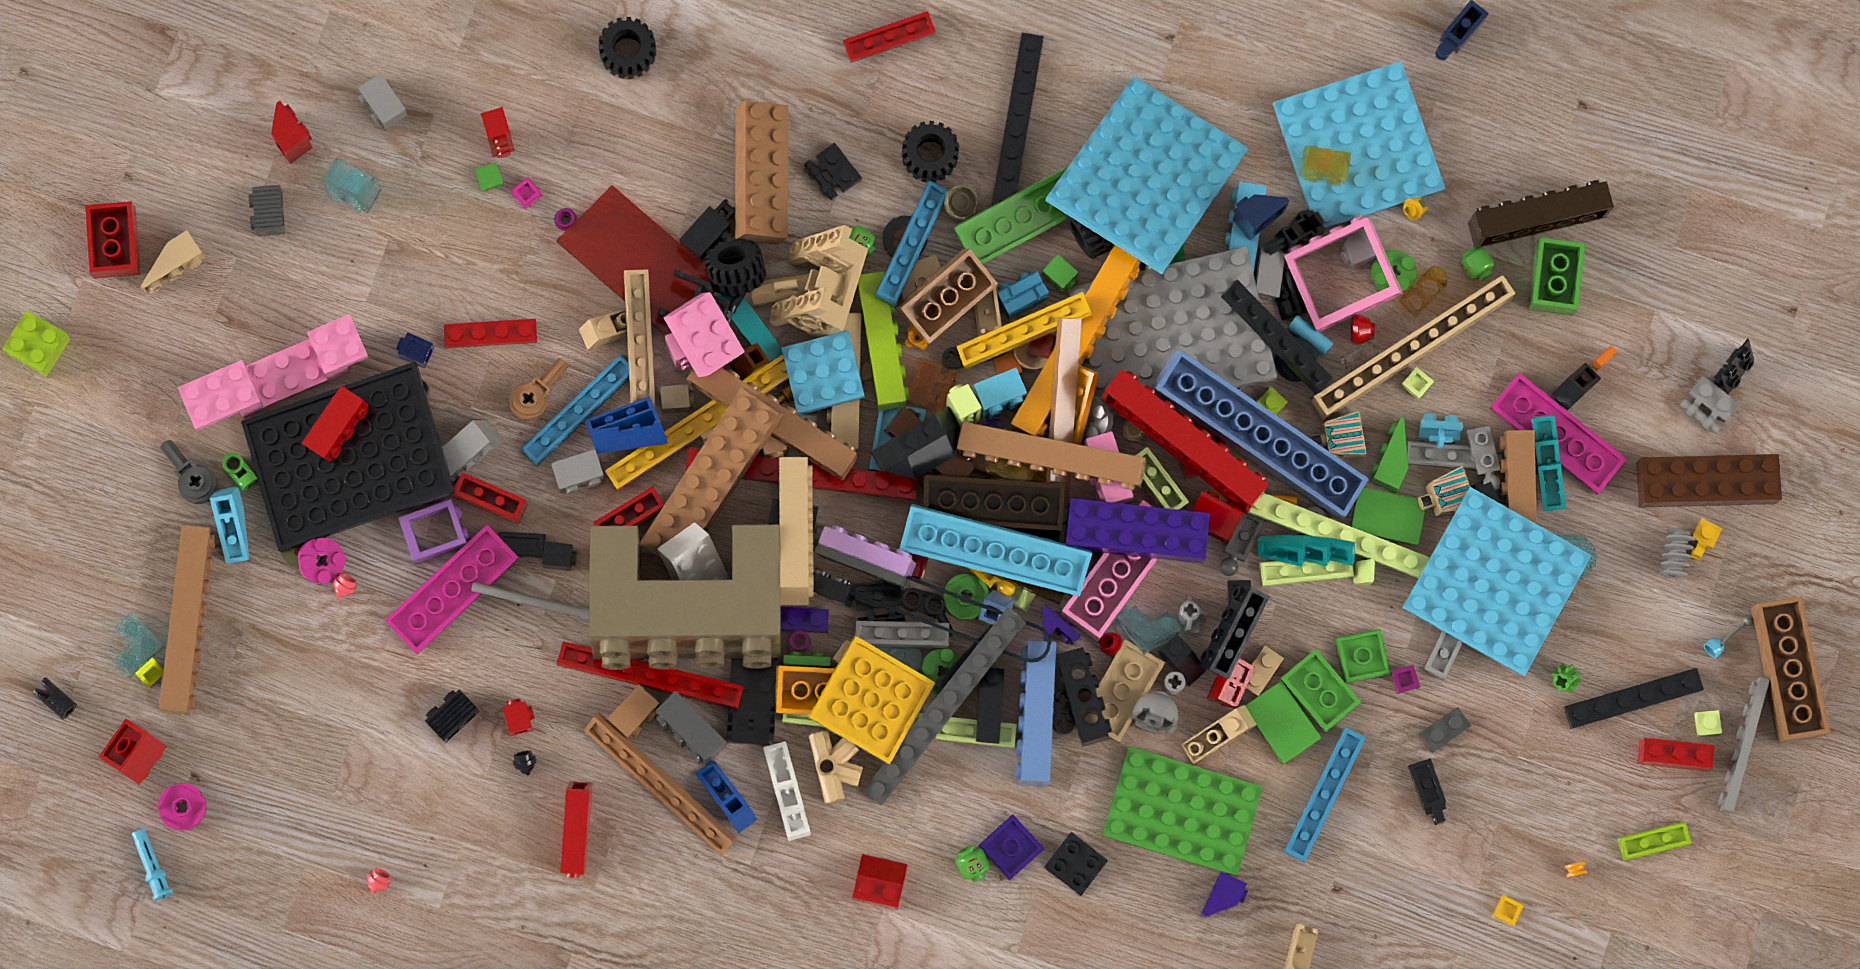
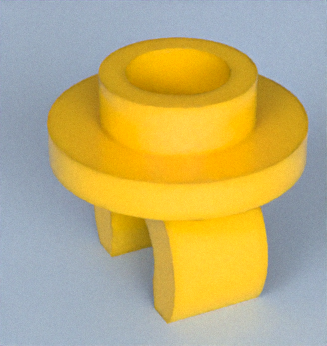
[1403,197,1428,220]

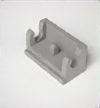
[1253,248,1286,300]

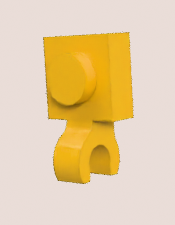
[1690,518,1723,561]

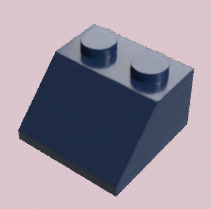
[1232,194,1289,240]

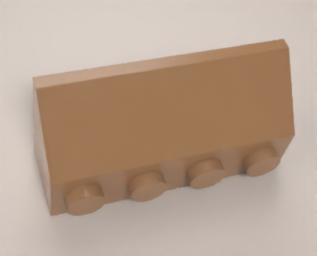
[895,248,998,344]

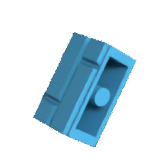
[997,271,1050,320]

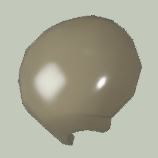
[944,185,978,220]

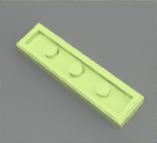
[1259,561,1354,587]

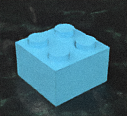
[972,368,1027,419]

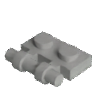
[1679,376,1739,434]

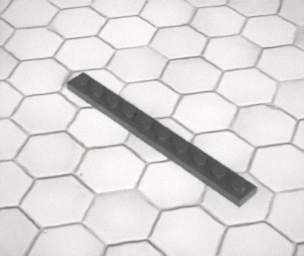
[863,607,1026,805]

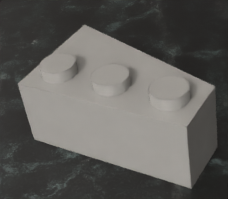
[442,420,505,484]

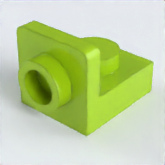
[1256,387,1288,415]

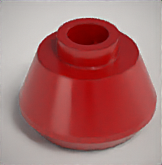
[1351,314,1375,345]

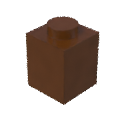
[728,343,770,381]

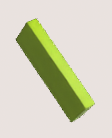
[1617,821,1692,861]

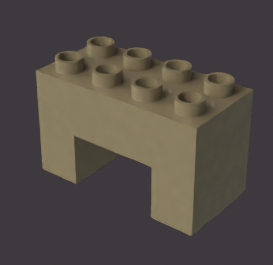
[589,525,781,670]

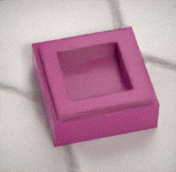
[510,177,543,209]

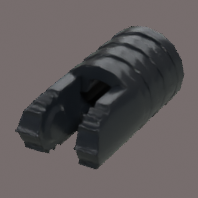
[33,677,77,720]

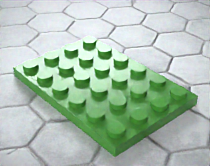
[1102,746,1263,877]

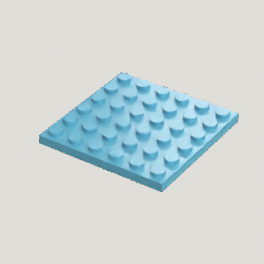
[1273,61,1446,229]
[1402,487,1592,677]

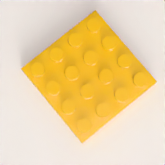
[808,636,935,764]

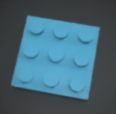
[782,331,865,415]

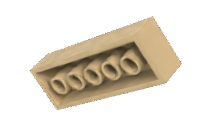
[779,457,813,605]

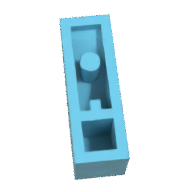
[210,486,249,564]

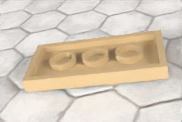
[1084,639,1165,743]

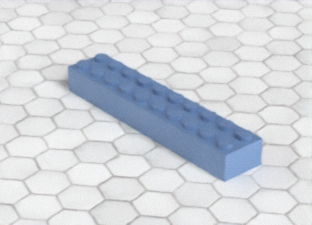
[1151,350,1369,519]

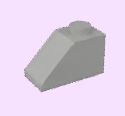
[1341,213,1377,270]

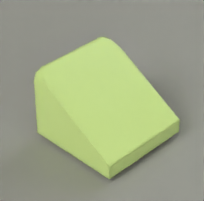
[1353,559,1375,586]
[1010,586,1036,612]

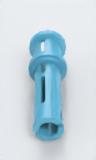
[131,829,173,901]

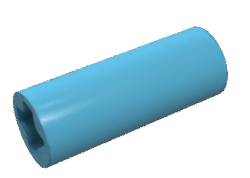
[1287,315,1334,356]

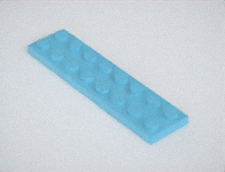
[899,504,1092,596]

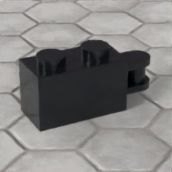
[679,199,735,262]

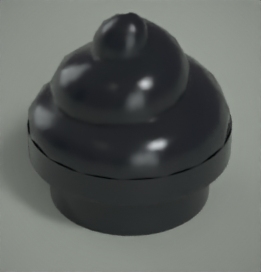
[513,750,536,776]

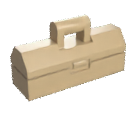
[751,274,809,309]

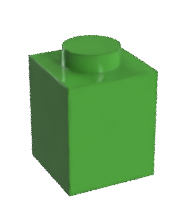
[1041,254,1078,294]

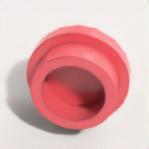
[333,573,357,598]
[367,868,391,893]

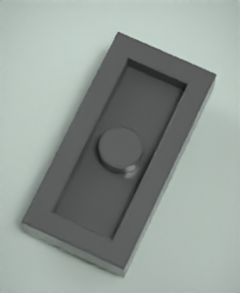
[1419,707,1471,753]

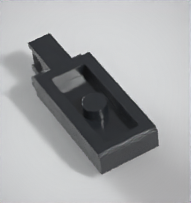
[1408,758,1446,825]

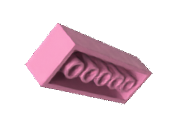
[1060,500,1158,642]

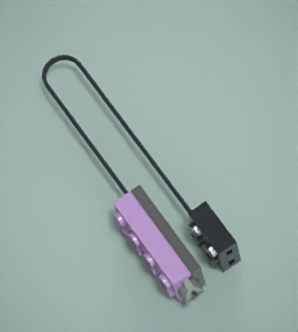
[813,524,1051,663]

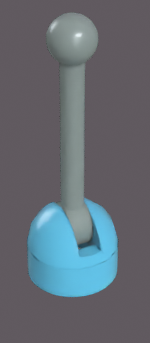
[1703,617,1752,658]

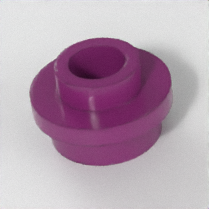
[554,208,577,231]
[787,630,811,653]

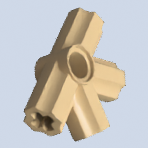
[808,731,863,804]

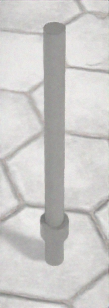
[471,582,589,621]

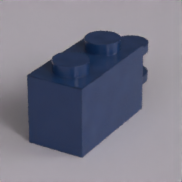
[1435,0,1489,61]

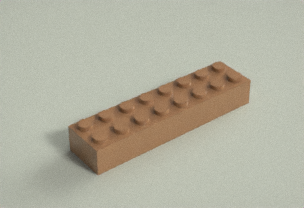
[640,388,784,558]

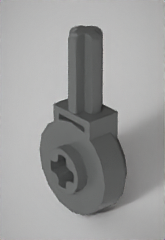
[161,440,218,504]

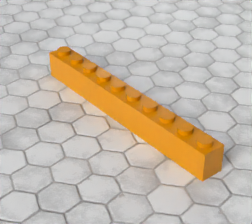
[1011,245,1141,437]

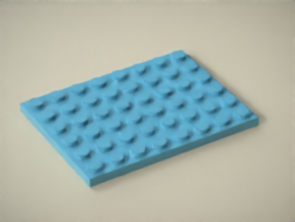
[1045,76,1249,274]

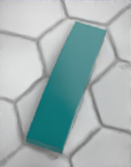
[716,293,783,364]
[1531,414,1566,512]
[1258,535,1355,567]

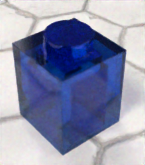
[396,332,434,368]

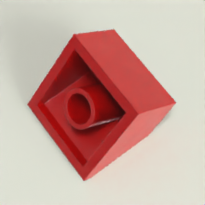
[99,719,167,785]
[852,854,908,910]

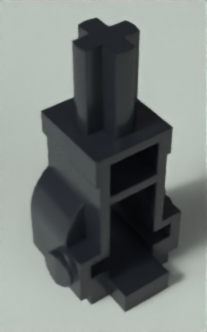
[1263,209,1325,256]

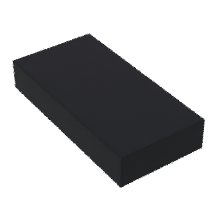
[499,532,546,558]

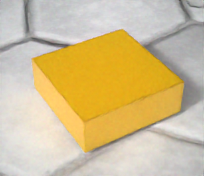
[1492,895,1524,926]

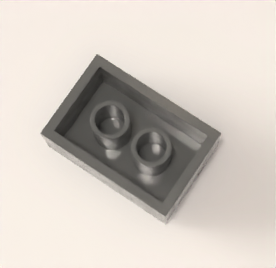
[655,691,726,765]

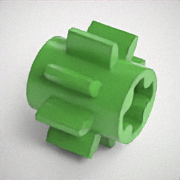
[1551,663,1581,693]

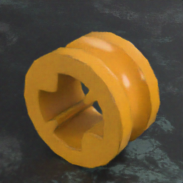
[1564,862,1588,878]

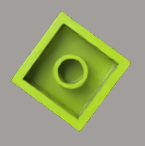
[2,310,71,378]

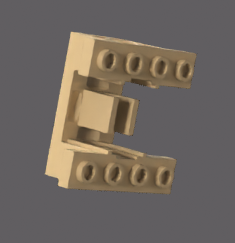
[769,225,868,338]

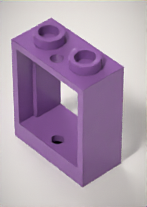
[398,499,470,565]

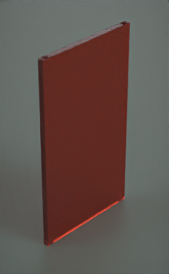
[556,185,715,336]

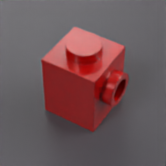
[502,699,535,736]

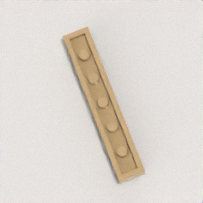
[624,269,655,407]

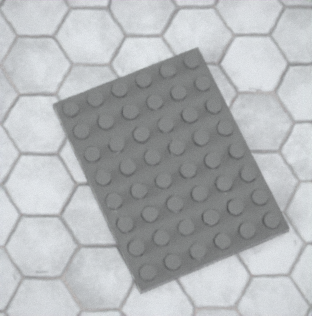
[1069,247,1277,416]

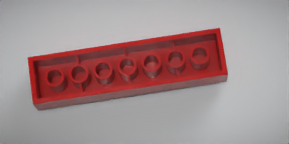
[1102,369,1269,514]

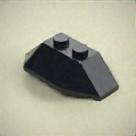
[870,406,960,480]

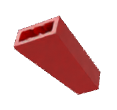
[560,781,593,878]

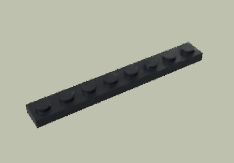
[991,32,1044,206]

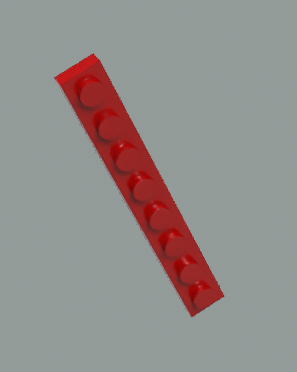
[557,641,744,711]

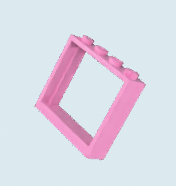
[1284,216,1403,332]

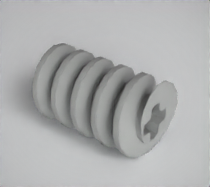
[1658,528,1695,578]

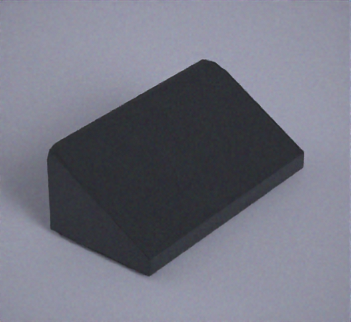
[1275,269,1308,320]

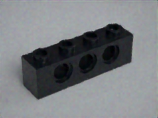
[1056,647,1112,747]

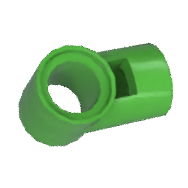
[222,452,258,492]

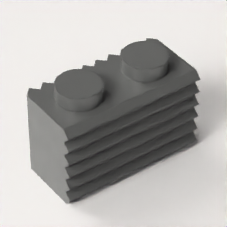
[248,185,285,236]

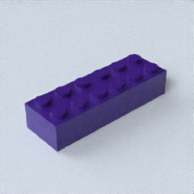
[1065,498,1210,564]

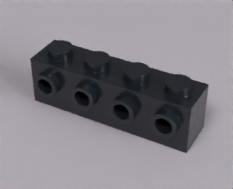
[1199,582,1270,679]

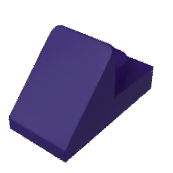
[1041,605,1081,645]

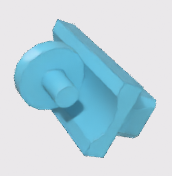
[1418,413,1463,449]

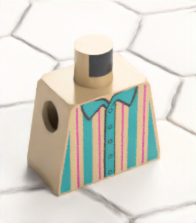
[1310,411,1367,459]
[1418,466,1470,517]

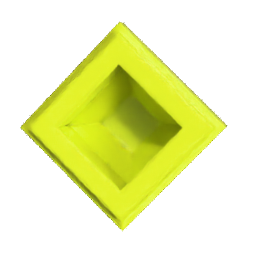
[135,657,164,688]

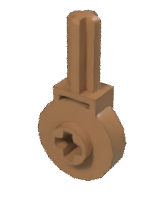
[509,358,568,422]

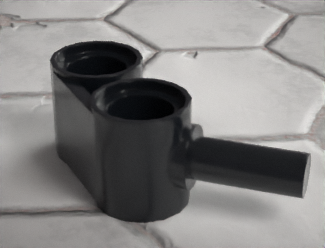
[902,588,954,638]

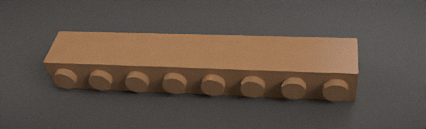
[687,368,858,481]
[957,422,1147,490]
[159,525,216,715]

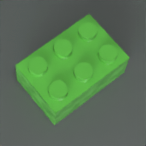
[1528,237,1585,316]

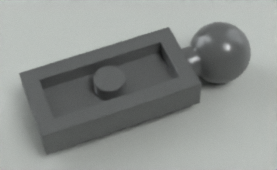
[1220,513,1265,576]

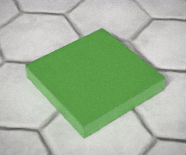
[1334,629,1391,684]

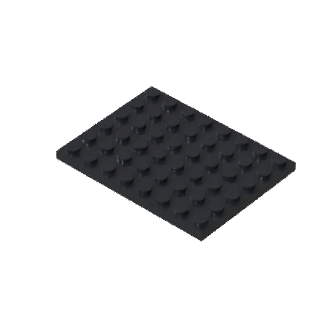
[241,361,456,552]

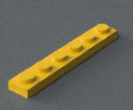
[957,292,1093,369]

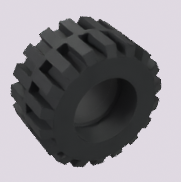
[598,17,656,79]
[902,121,959,183]
[1066,214,1114,259]
[705,239,766,296]

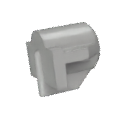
[1178,596,1207,634]

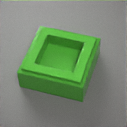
[474,162,504,192]

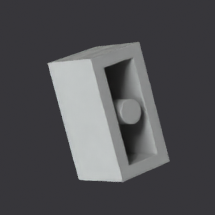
[358,73,408,130]
[551,449,604,495]

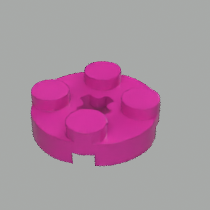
[298,538,346,584]
[158,783,206,831]

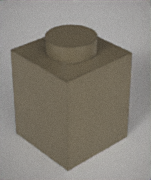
[660,384,694,414]

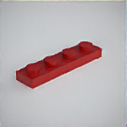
[843,11,936,63]
[444,318,538,349]

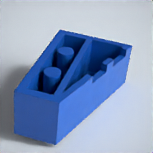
[585,396,668,454]

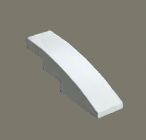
[763,741,811,841]

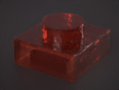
[1027,334,1056,359]

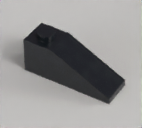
[976,668,1005,744]

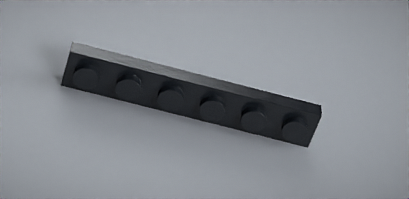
[1221,279,1332,394]
[1564,668,1704,729]

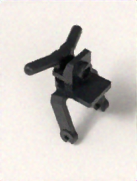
[657,269,746,326]

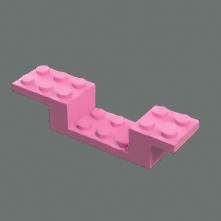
[177,314,368,431]

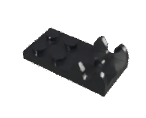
[727,658,778,745]

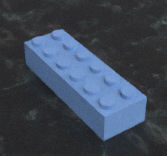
[1015,640,1056,787]

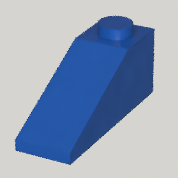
[695,760,758,833]

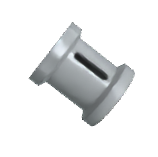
[1163,672,1185,695]

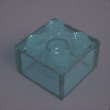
[323,158,381,213]

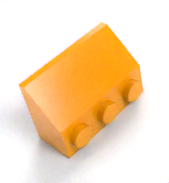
[775,666,835,714]

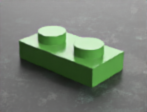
[783,652,830,668]

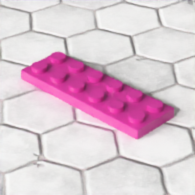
[1489,373,1627,495]
[384,525,520,655]

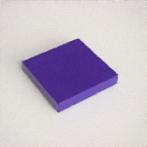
[978,814,1044,881]

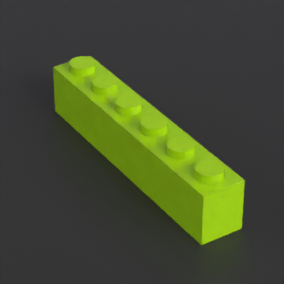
[857,271,910,412]

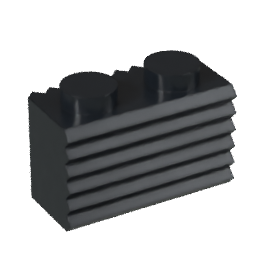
[425,689,480,743]

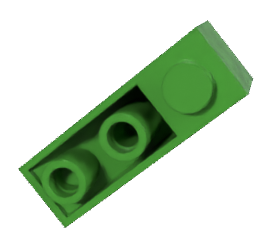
[1370,417,1408,493]

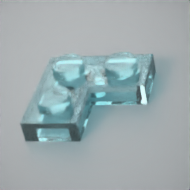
[1116,605,1182,654]
[112,612,165,679]

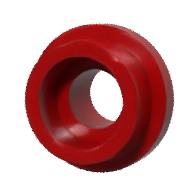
[1099,632,1122,655]

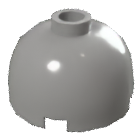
[1131,691,1179,734]

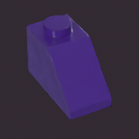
[1200,872,1248,918]

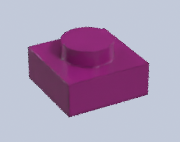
[1390,665,1420,694]

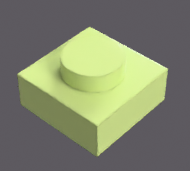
[1401,367,1434,400]
[1694,710,1722,736]

